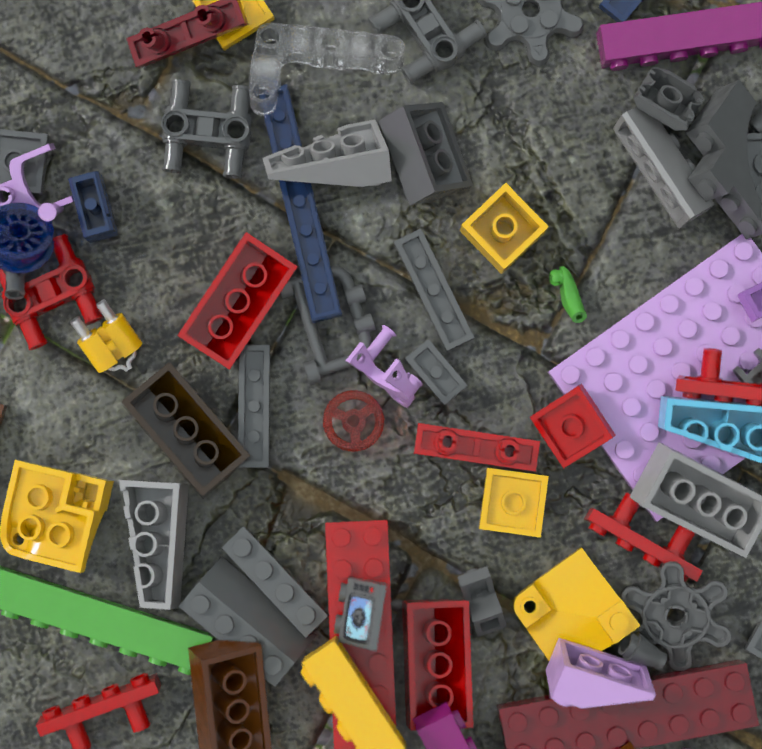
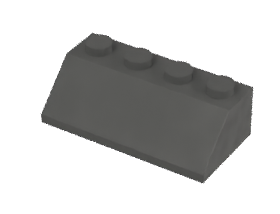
[178,556,316,687]

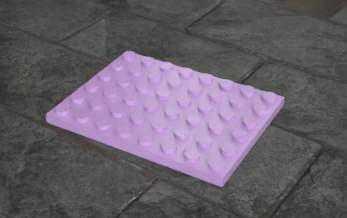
[547,234,762,522]

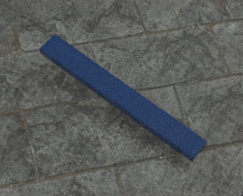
[258,84,342,323]

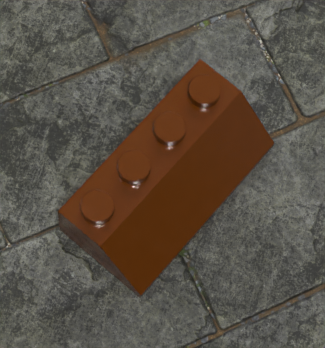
[188,640,272,749]

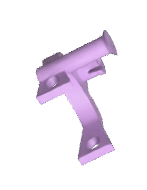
[0,143,74,221]
[346,325,423,408]

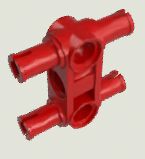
[0,234,104,350]

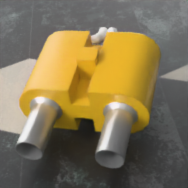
[70,299,143,373]

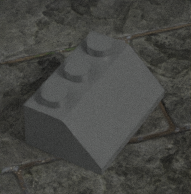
[379,102,473,205]

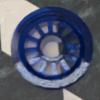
[0,203,54,273]

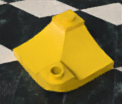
[0,460,114,573]
[513,547,640,661]

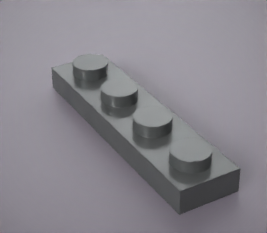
[394,229,475,352]
[238,345,271,468]
[221,526,329,638]

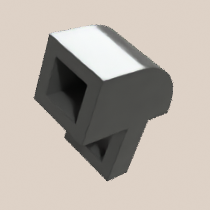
[457,566,507,637]

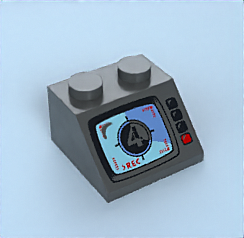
[334,576,387,651]

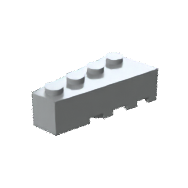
[119,480,189,610]

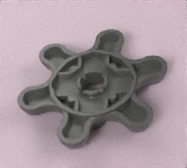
[478,0,584,66]
[621,561,731,671]

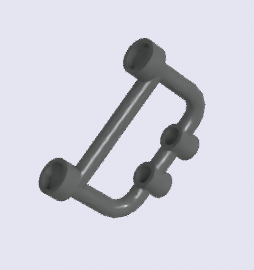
[280,266,376,386]

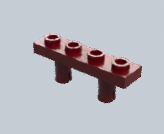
[126,0,249,68]

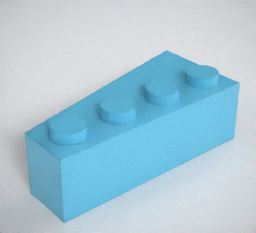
[658,396,762,463]

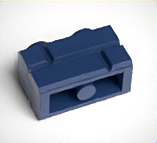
[68,171,119,243]

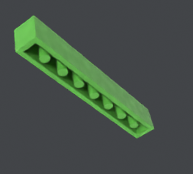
[0,566,215,676]

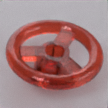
[323,390,384,452]

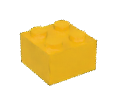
[460,183,549,274]

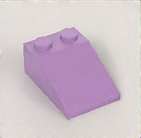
[546,638,656,708]

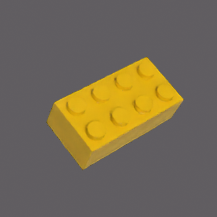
[300,636,407,749]

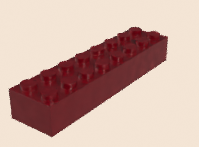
[496,659,759,749]

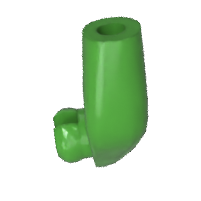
[549,266,587,323]

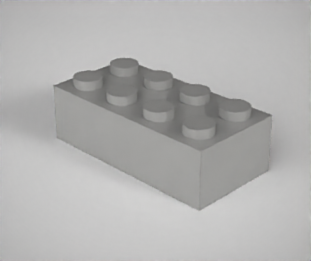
[630,442,762,558]

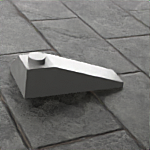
[262,119,392,187]

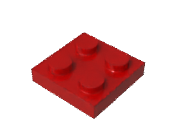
[530,383,616,469]

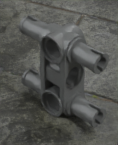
[368,0,487,85]
[161,79,252,179]

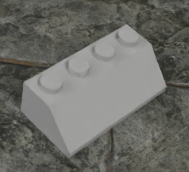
[613,107,715,229]

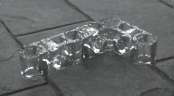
[248,23,405,116]

